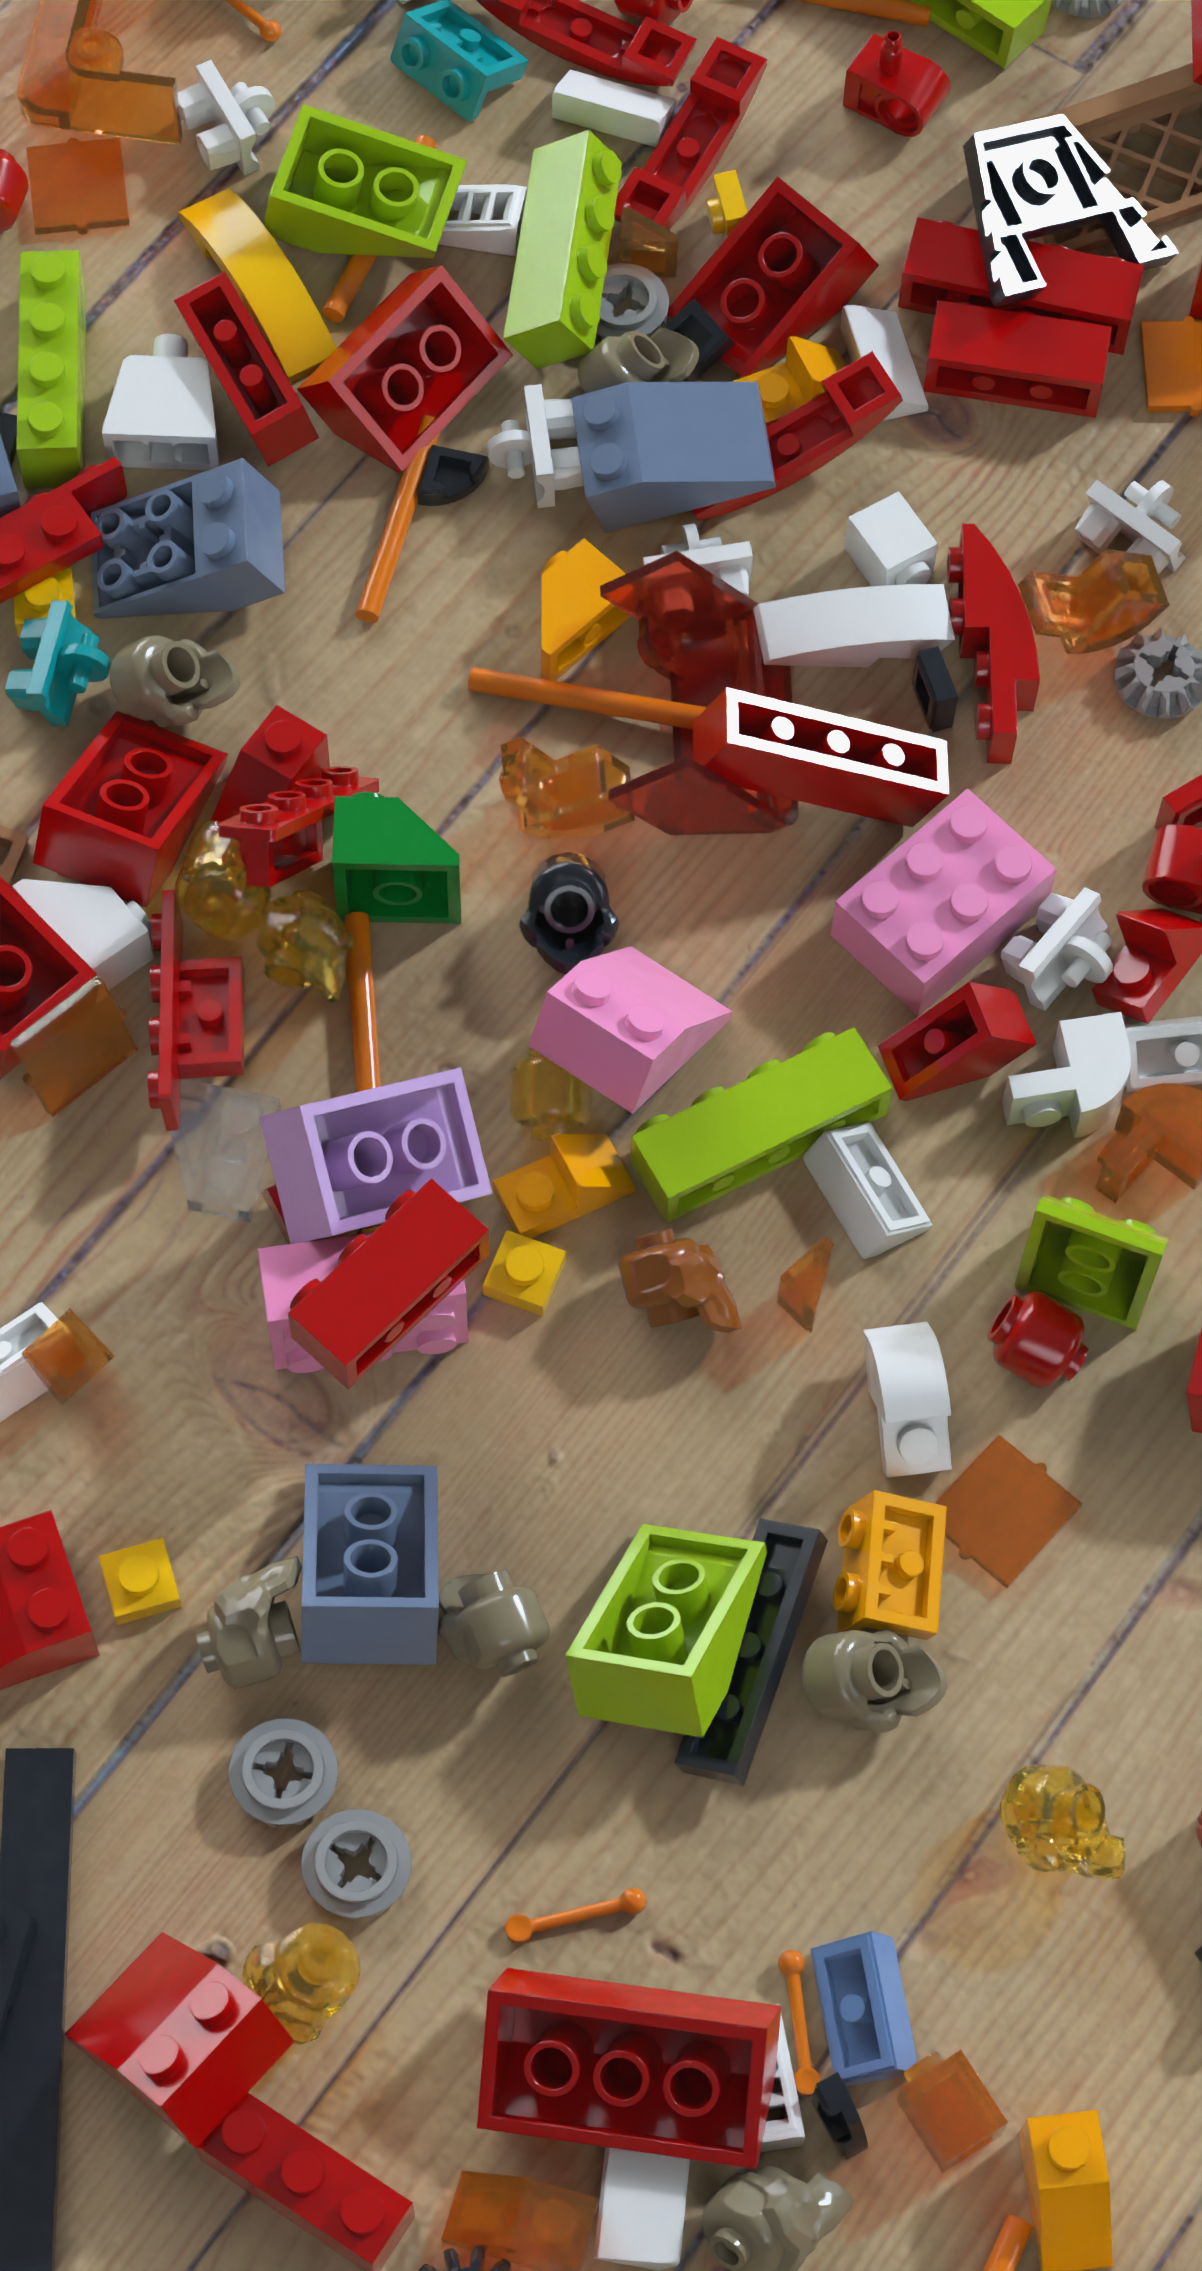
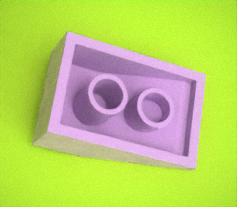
[259,1067,492,1244]

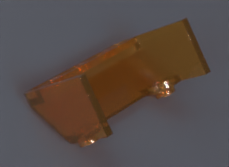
[17,0,183,145]

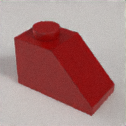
[209,705,330,848]
[878,982,1037,1101]

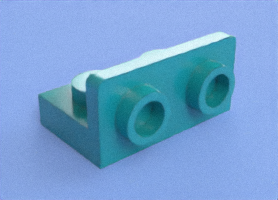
[390,0,529,121]

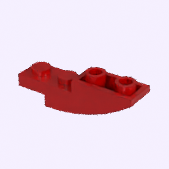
[947,523,1040,764]

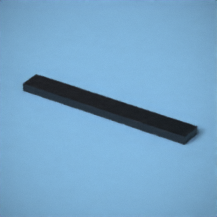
[0,1748,76,2271]

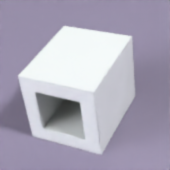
[844,491,938,586]

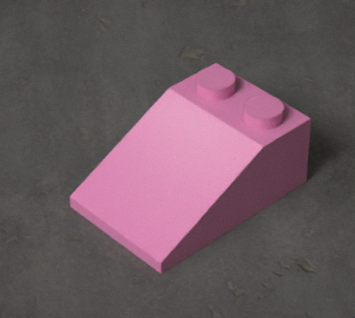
[528,946,733,1114]

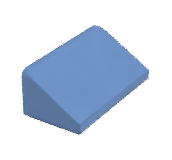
[811,1931,919,2086]

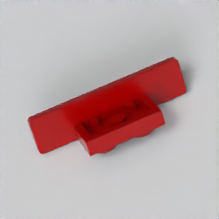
[0,457,127,604]
[218,766,379,888]
[147,890,245,1131]

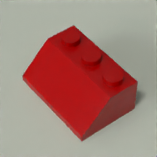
[297,265,513,473]

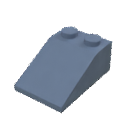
[571,382,776,533]
[301,1464,439,1665]

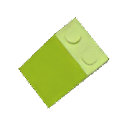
[264,104,467,258]
[1014,1195,1169,1330]
[565,1524,767,1738]

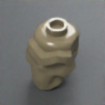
[578,327,699,395]
[110,635,240,727]
[196,1556,302,1689]
[438,1570,550,1677]
[801,1629,947,1734]
[701,2166,853,2271]

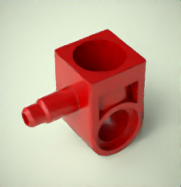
[843,31,951,137]
[1142,824,1202,914]

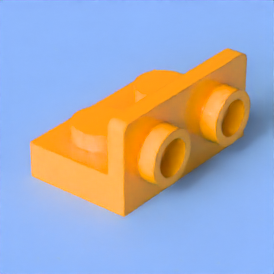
[832,1490,947,1640]

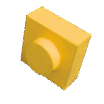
[706,170,747,239]
[13,568,77,637]
[483,1230,566,1316]
[99,1538,182,1625]

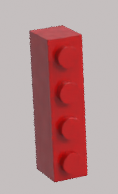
[898,217,1144,355]
[693,687,949,828]

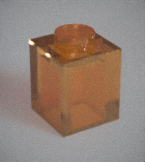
[896,2050,1008,2173]

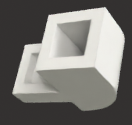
[1002,1012,1131,1138]
[863,1322,952,1478]

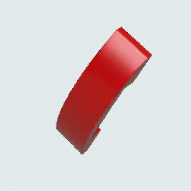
[476,0,697,87]
[614,37,767,240]
[691,351,903,521]

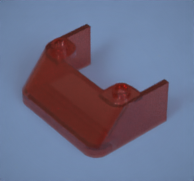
[600,551,799,836]

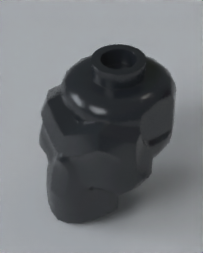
[519,852,619,974]

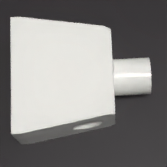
[102,334,220,471]

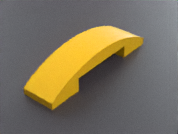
[179,189,336,384]

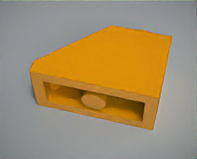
[541,538,635,681]
[1018,2109,1113,2271]

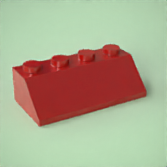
[477,1968,781,2169]

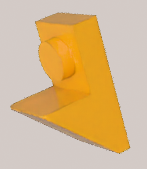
[732,336,846,426]
[492,1133,635,1238]

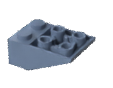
[91,458,285,618]

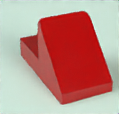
[1091,908,1202,1024]

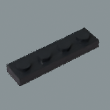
[674,1518,828,1786]

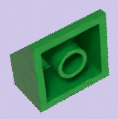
[332,792,462,924]

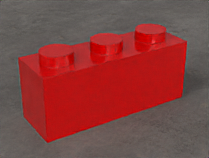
[174,271,319,467]
[923,300,1112,418]
[288,1178,490,1390]
[196,2093,415,2271]

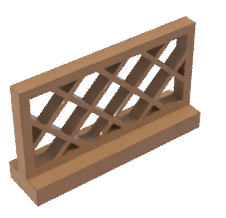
[1022,63,1202,252]

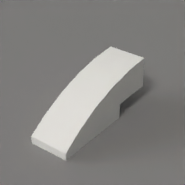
[753,584,955,668]

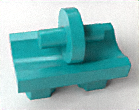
[5,600,111,726]

